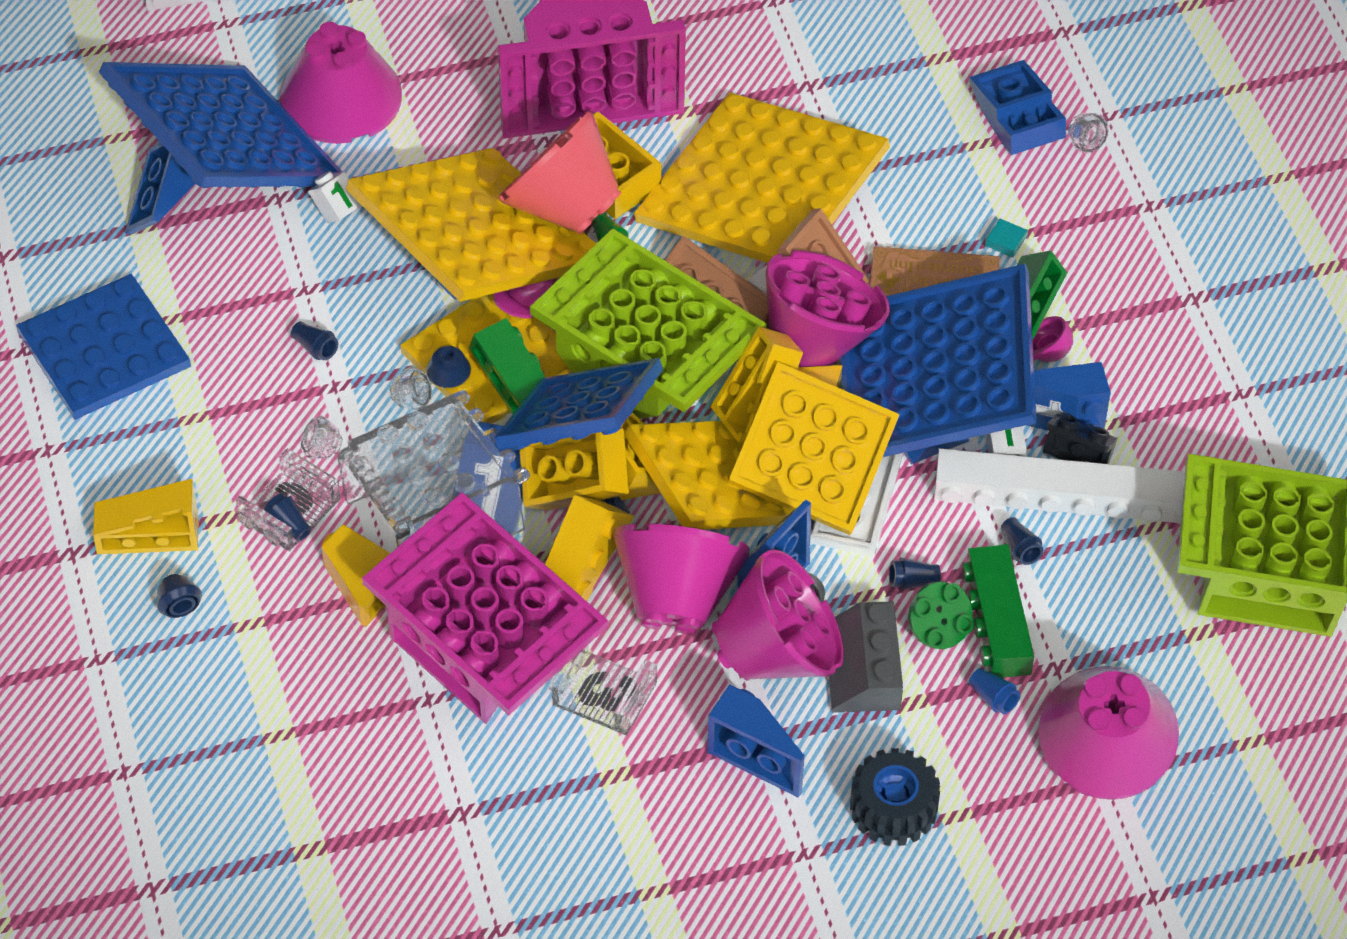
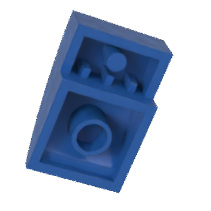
[969,60,1066,155]

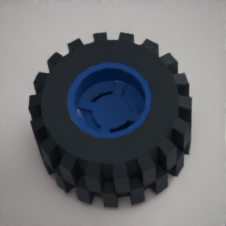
[850,748,940,846]

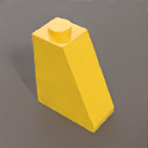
[321,524,390,627]

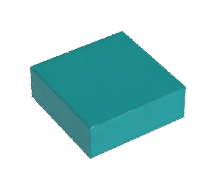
[985,218,1028,258]

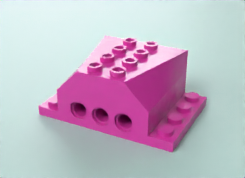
[498,0,686,139]
[362,492,608,724]

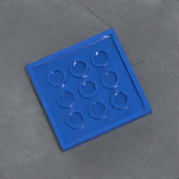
[16,273,191,420]
[494,358,663,450]

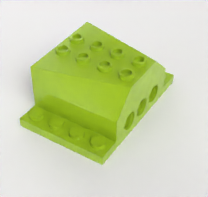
[530,229,766,419]
[1177,453,1347,637]

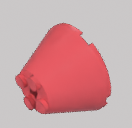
[497,110,621,235]

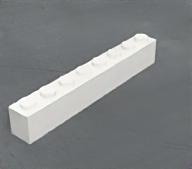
[934,449,1185,524]

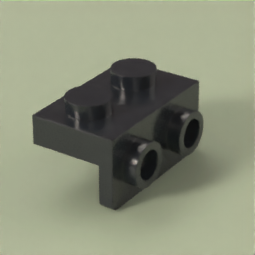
[1042,414,1118,464]

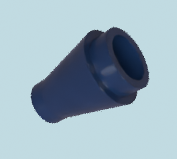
[291,321,338,360]
[264,493,312,542]
[1001,517,1044,565]
[889,557,941,591]

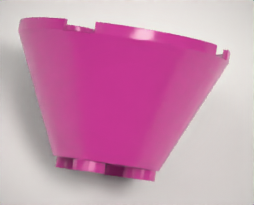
[280,22,402,144]
[765,250,890,367]
[614,524,750,634]
[712,550,844,681]
[1039,666,1179,800]

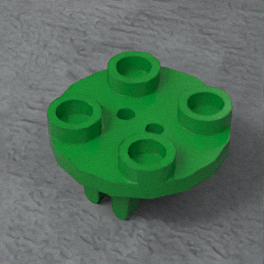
[908,581,974,650]

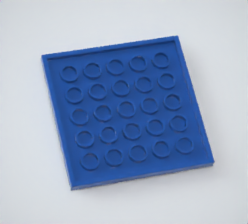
[99,62,343,188]
[841,264,1036,457]

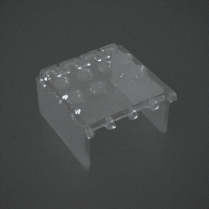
[337,390,530,547]

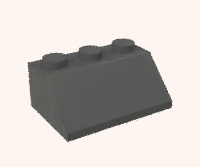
[828,601,903,713]

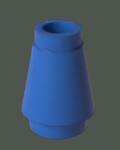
[969,668,1020,714]

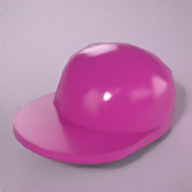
[493,279,554,318]
[1032,316,1073,363]

